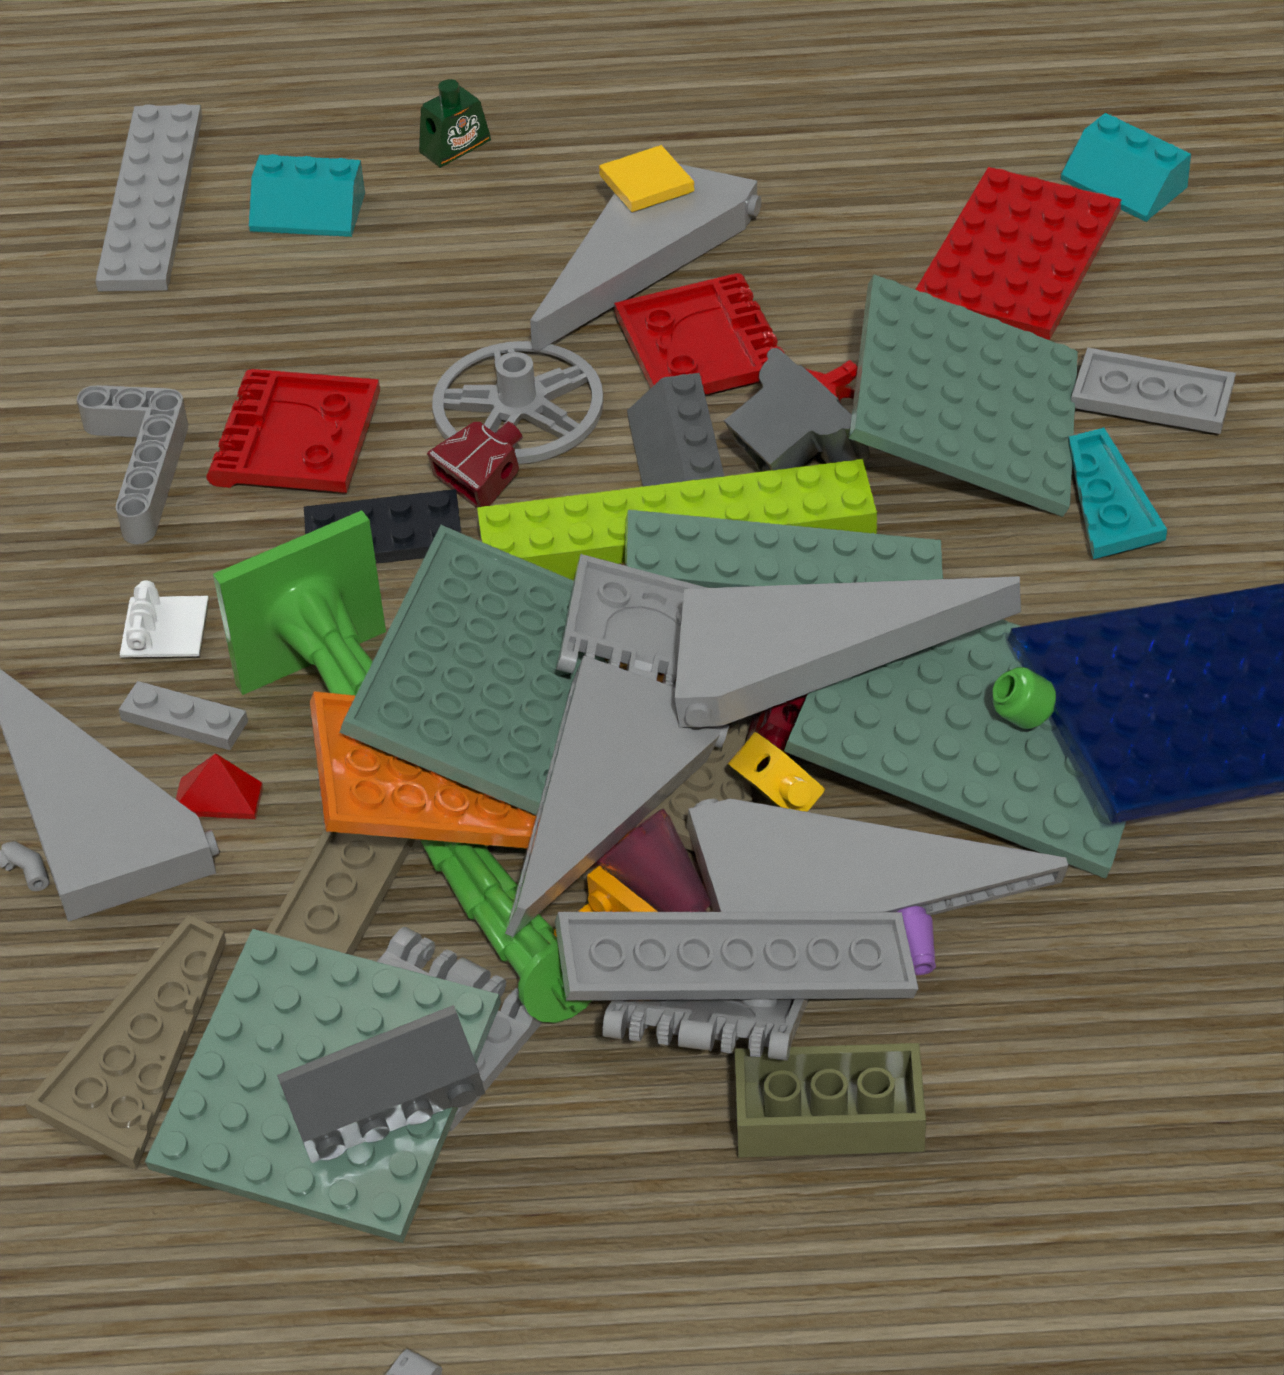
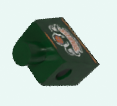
[419,79,491,168]

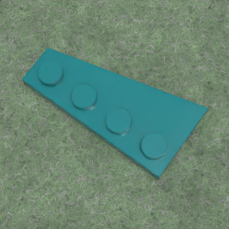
[1068,428,1167,559]

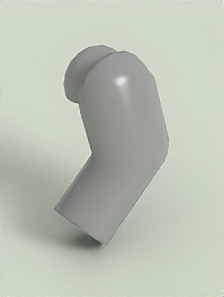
[0,841,49,891]

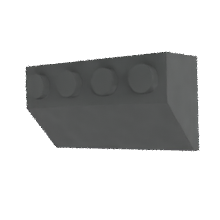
[627,373,724,487]
[277,1005,485,1163]

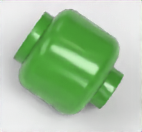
[993,667,1056,729]

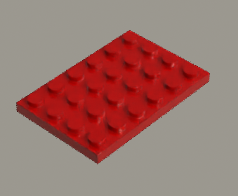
[915,167,1122,340]

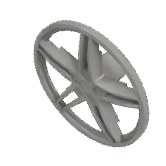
[432,341,604,464]

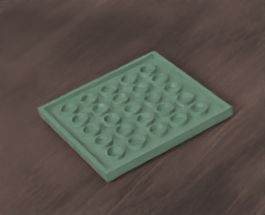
[849,274,1078,517]
[145,929,501,1243]

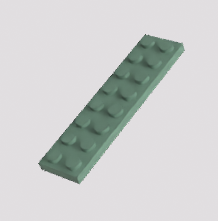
[625,510,943,588]

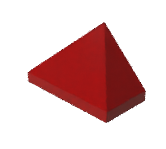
[176,753,263,820]

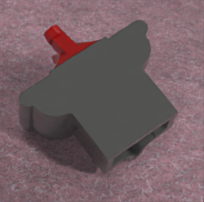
[724,348,870,472]

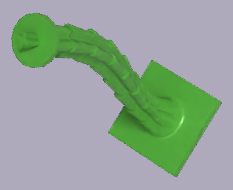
[213,510,592,1023]

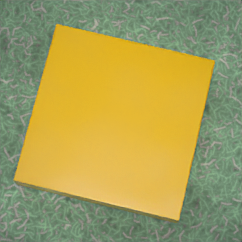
[599,145,694,212]

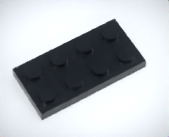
[303,489,461,564]

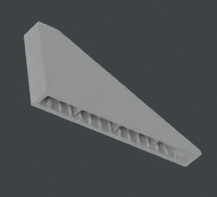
[530,164,761,350]
[675,576,1021,727]
[505,656,729,937]
[0,669,219,922]
[687,798,1069,916]

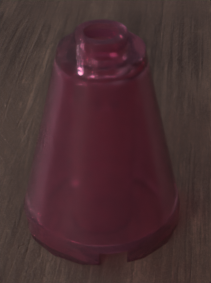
[596,808,712,912]

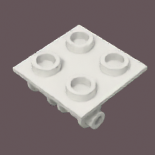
[120,580,209,658]

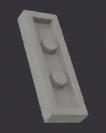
[119,681,248,750]

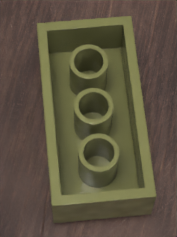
[735,1043,926,1158]

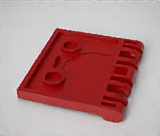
[614,273,784,395]
[206,369,380,493]

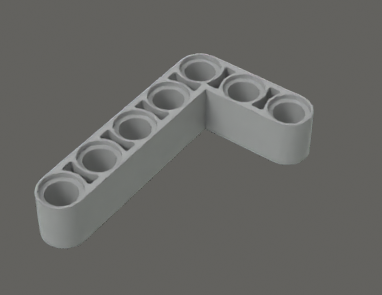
[77,385,188,544]

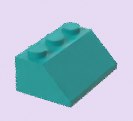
[1061,113,1191,222]
[249,154,365,237]

